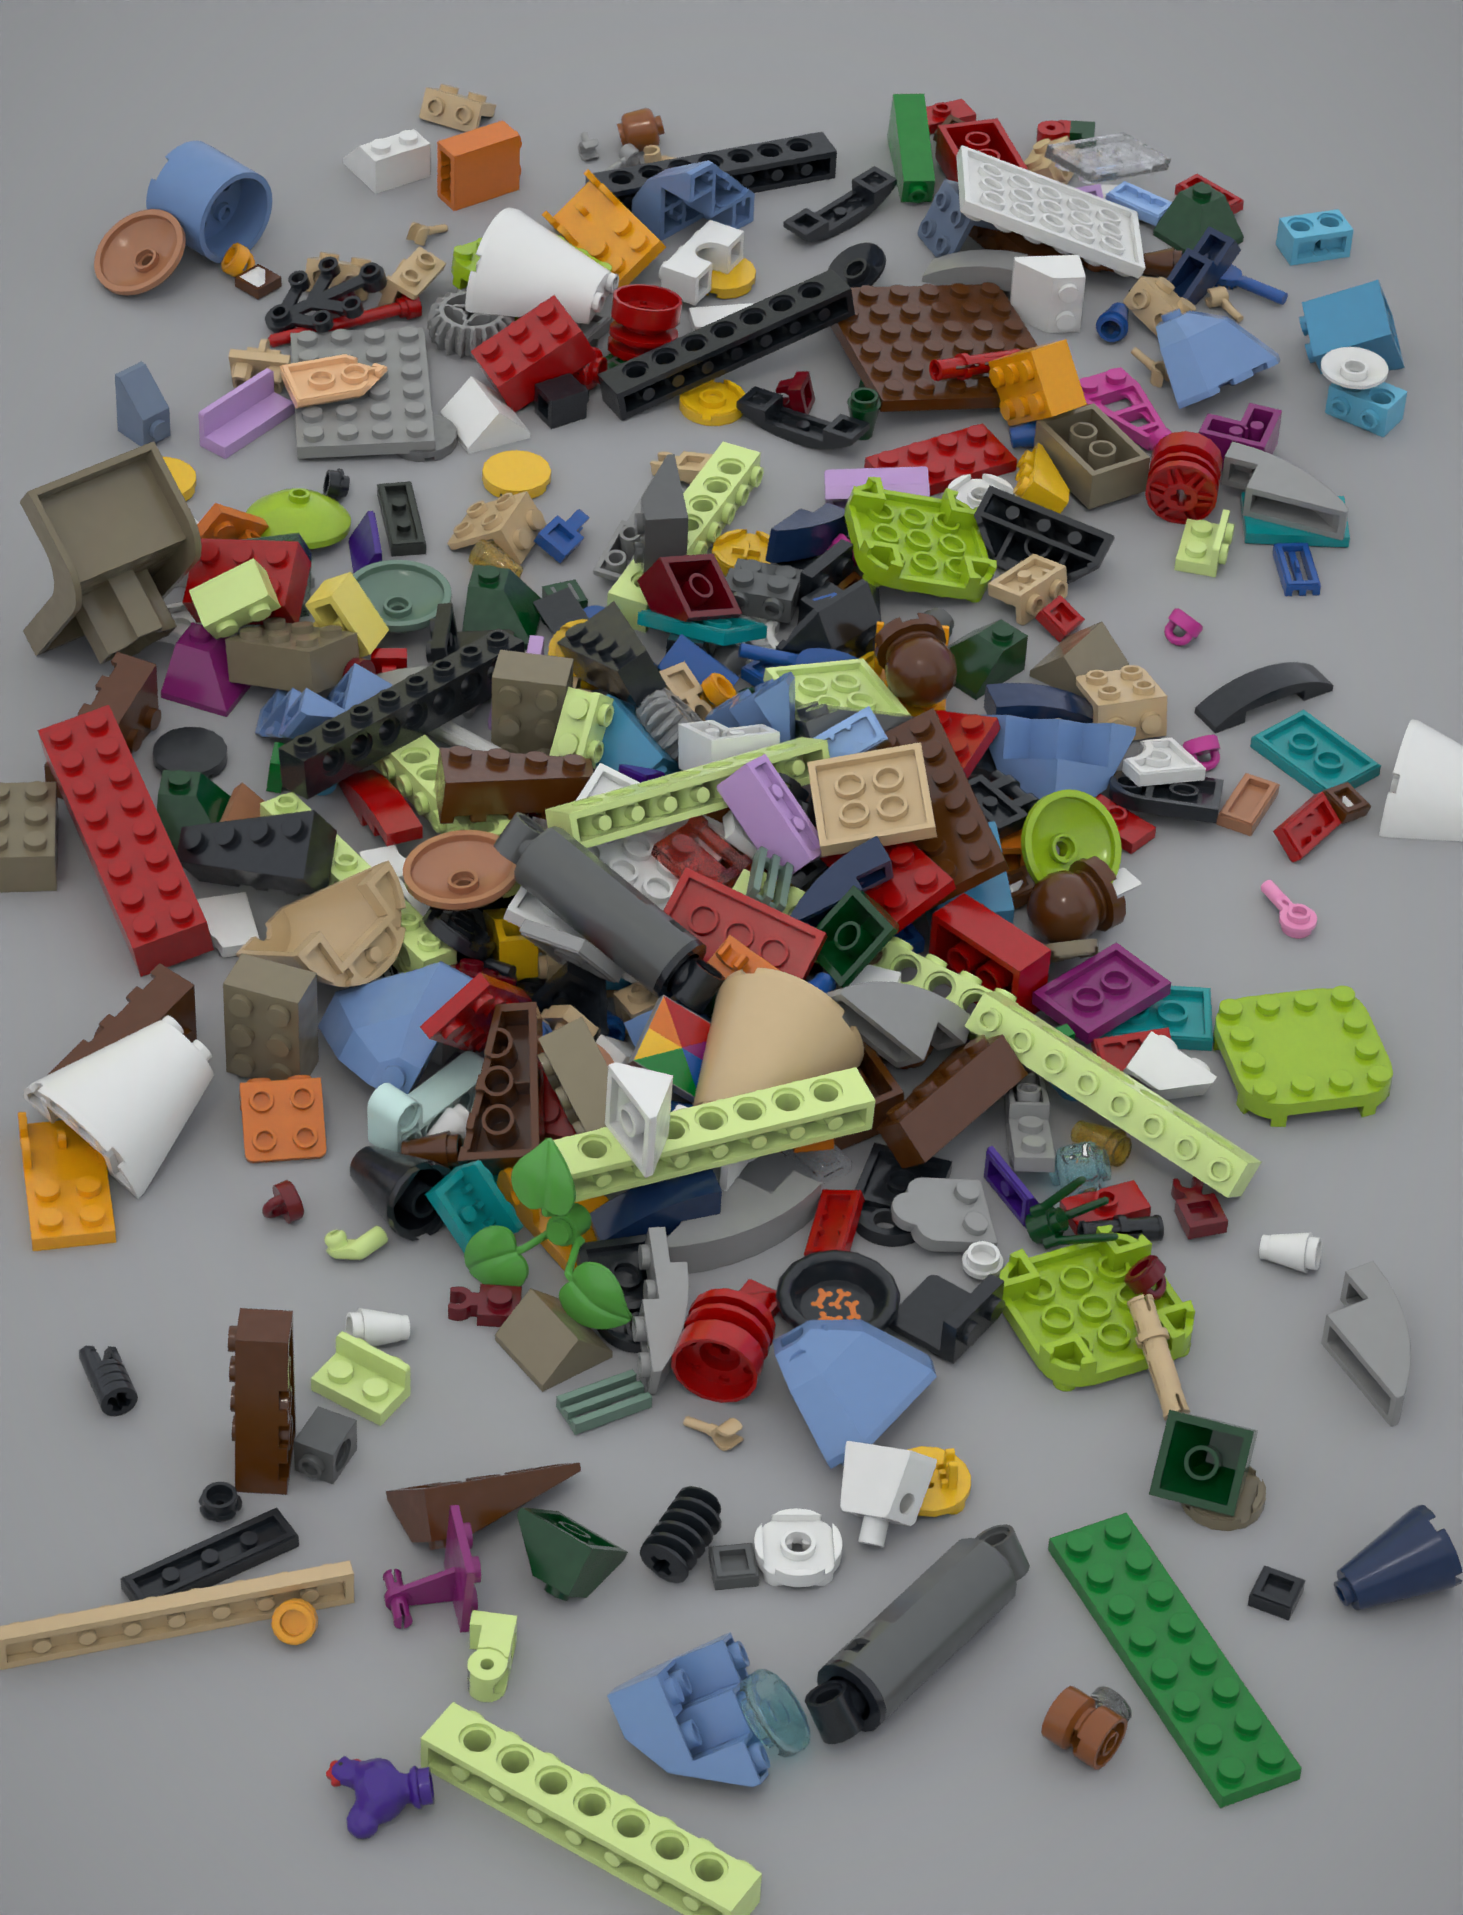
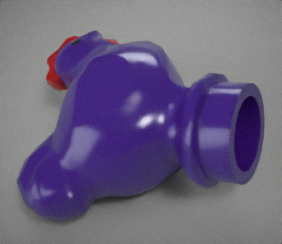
[326,1756,435,1839]

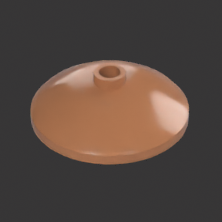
[94,209,186,295]
[403,830,516,911]

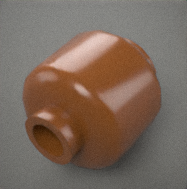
[617,108,665,152]

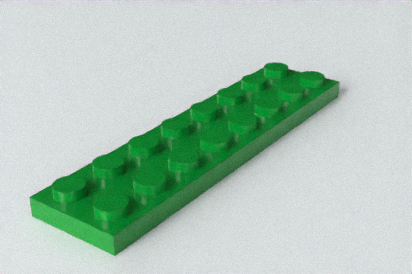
[1048,1512,1302,1808]

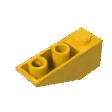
[1013,442,1070,514]
[483,908,538,981]

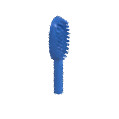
[1215,264,1288,305]
[738,643,858,666]

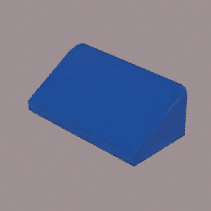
[657,634,740,705]

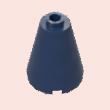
[1334,1505,1463,1610]

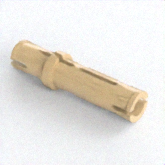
[1127,1294,1190,1421]

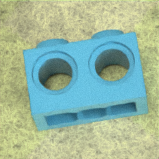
[1276,209,1354,266]
[1325,382,1408,438]

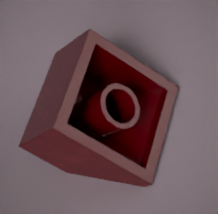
[637,553,742,622]

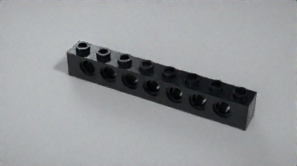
[585,132,837,212]
[598,269,855,421]
[278,628,525,800]

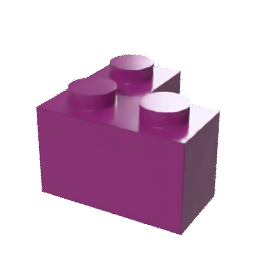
[1198,403,1282,472]

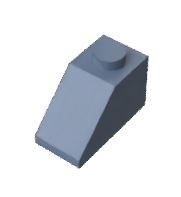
[115,361,171,446]

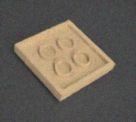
[807,742,937,857]

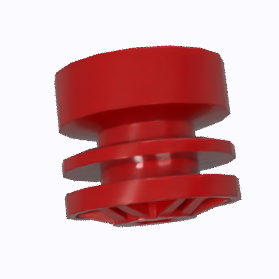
[608,284,682,361]
[1145,431,1223,525]
[671,1288,776,1403]

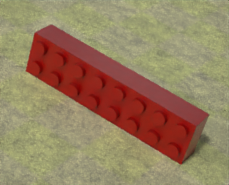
[37,705,214,977]

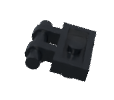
[968,770,1040,839]

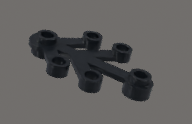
[265,257,387,333]

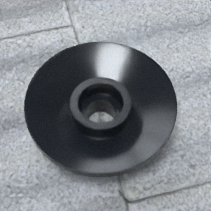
[828,243,886,287]

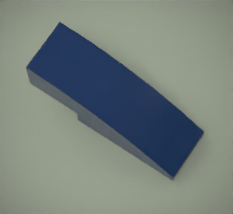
[1167,226,1241,305]
[765,503,849,563]
[984,683,1093,723]
[790,836,894,927]
[590,1169,722,1241]

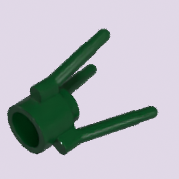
[1026,1176,1118,1250]

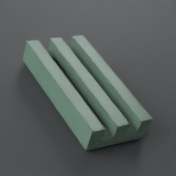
[746,846,794,912]
[556,1369,652,1435]

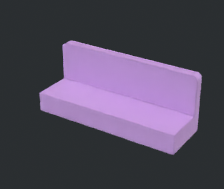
[199,368,295,459]
[824,466,930,508]
[716,754,822,879]

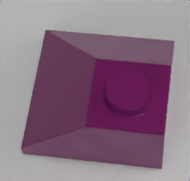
[161,622,252,717]

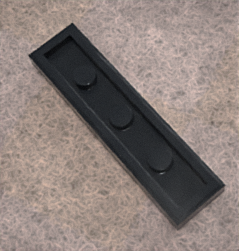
[121,1507,299,1601]

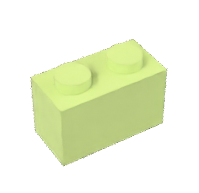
[189,558,281,639]

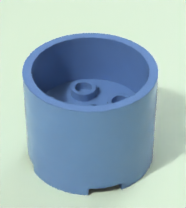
[146,141,272,263]

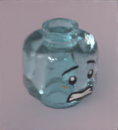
[1049,1141,1111,1197]

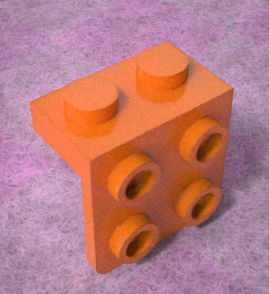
[239,1075,327,1163]

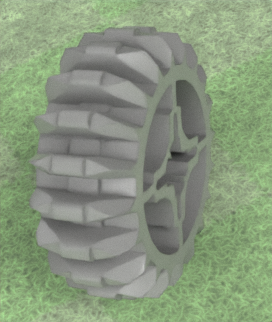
[427,289,515,359]
[635,688,702,763]

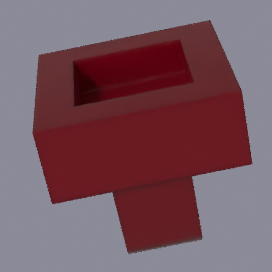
[775,371,816,414]

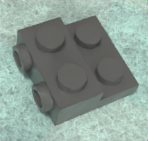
[726,558,803,624]

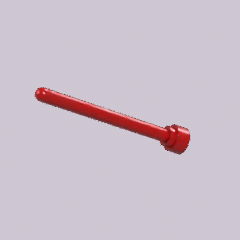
[268,294,422,347]

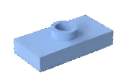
[1105,181,1172,226]
[814,706,889,758]

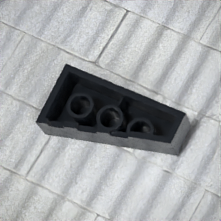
[557,601,667,707]
[177,810,337,896]

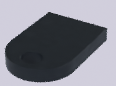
[1108,770,1224,823]
[855,1142,952,1247]
[576,1234,648,1353]

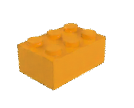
[988,339,1087,426]

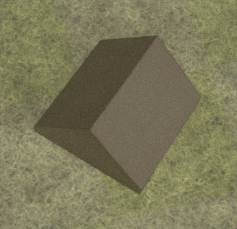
[1029,621,1129,704]
[495,1288,613,1392]

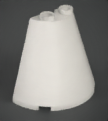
[465,207,619,324]
[1379,719,1463,842]
[23,1015,214,1199]

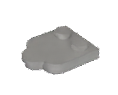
[891,1177,998,1253]

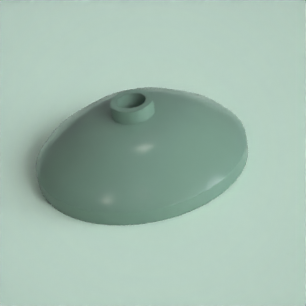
[353,560,452,633]

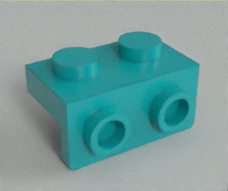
[425,1160,523,1253]

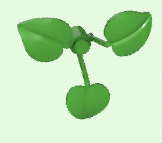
[464,1138,633,1329]

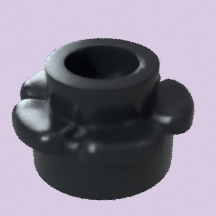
[323,468,350,502]
[199,1481,242,1522]

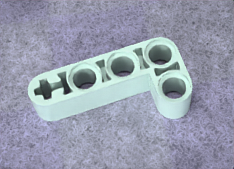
[367,1051,484,1153]

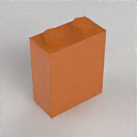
[437,120,522,211]

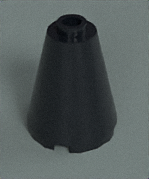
[350,1146,451,1241]

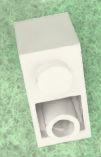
[1123,1031,1217,1100]

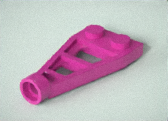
[1079,367,1173,451]

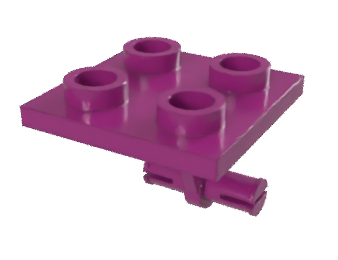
[383,1505,481,1633]

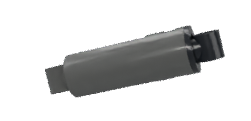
[494,812,725,1013]
[805,1524,1030,1744]

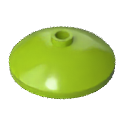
[246,488,351,549]
[1021,789,1122,883]

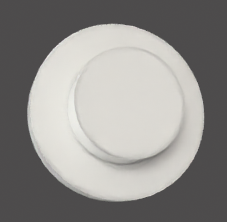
[962,1241,1003,1280]

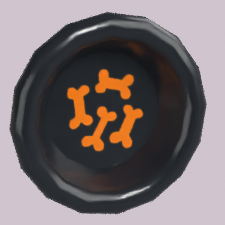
[775,1250,901,1331]

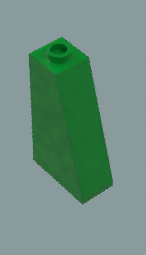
[887,94,935,203]

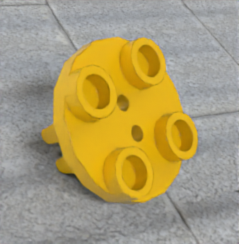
[907,1446,971,1517]

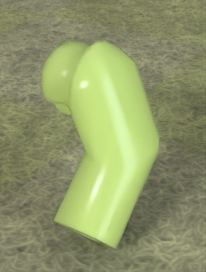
[324,1226,388,1260]

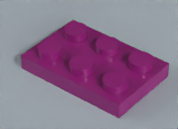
[1032,942,1172,1045]

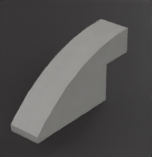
[1221,441,1349,540]
[826,982,971,1068]
[667,1170,821,1274]
[1321,1261,1411,1427]

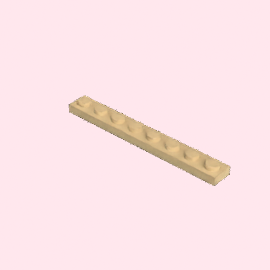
[0,1560,354,1670]

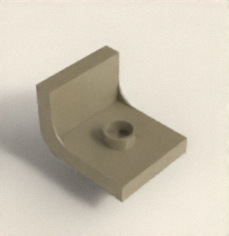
[20,441,202,664]

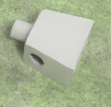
[840,1441,937,1548]

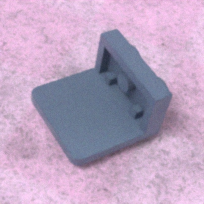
[918,179,998,258]

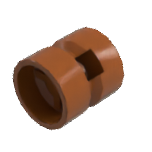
[1041,1686,1128,1770]

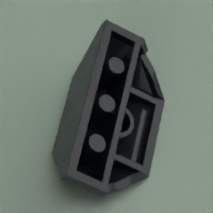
[974,485,1115,584]
[776,579,881,659]

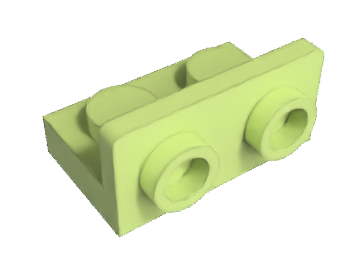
[1174,509,1235,577]
[549,687,614,771]
[311,1331,411,1426]

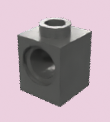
[294,1406,357,1484]

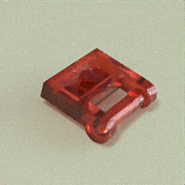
[651,815,753,888]

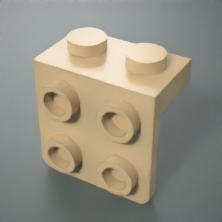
[447,491,547,567]
[1076,665,1167,741]

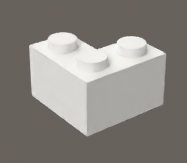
[678,720,780,770]

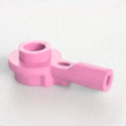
[1260,880,1317,939]

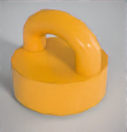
[221,243,255,277]
[699,673,737,709]
[271,1598,318,1645]

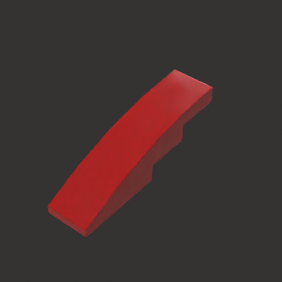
[338,769,423,846]

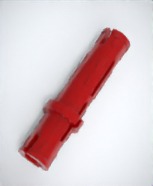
[929,348,1021,381]

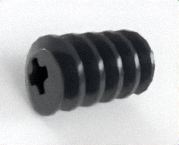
[639,1486,721,1583]

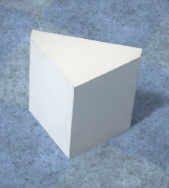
[440,376,530,454]
[605,1062,673,1178]

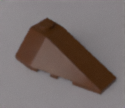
[386,1462,581,1550]

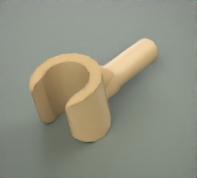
[644,145,677,164]
[406,222,448,246]
[1205,286,1244,323]
[1131,347,1170,387]
[683,1416,744,1451]

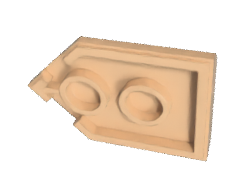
[280,354,387,409]

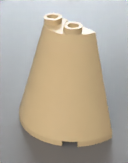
[236,860,406,987]
[693,968,864,1106]

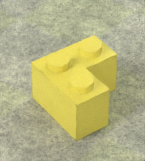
[305,572,389,658]

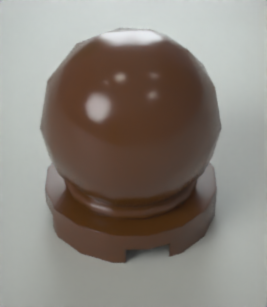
[874,613,957,707]
[1026,856,1126,943]

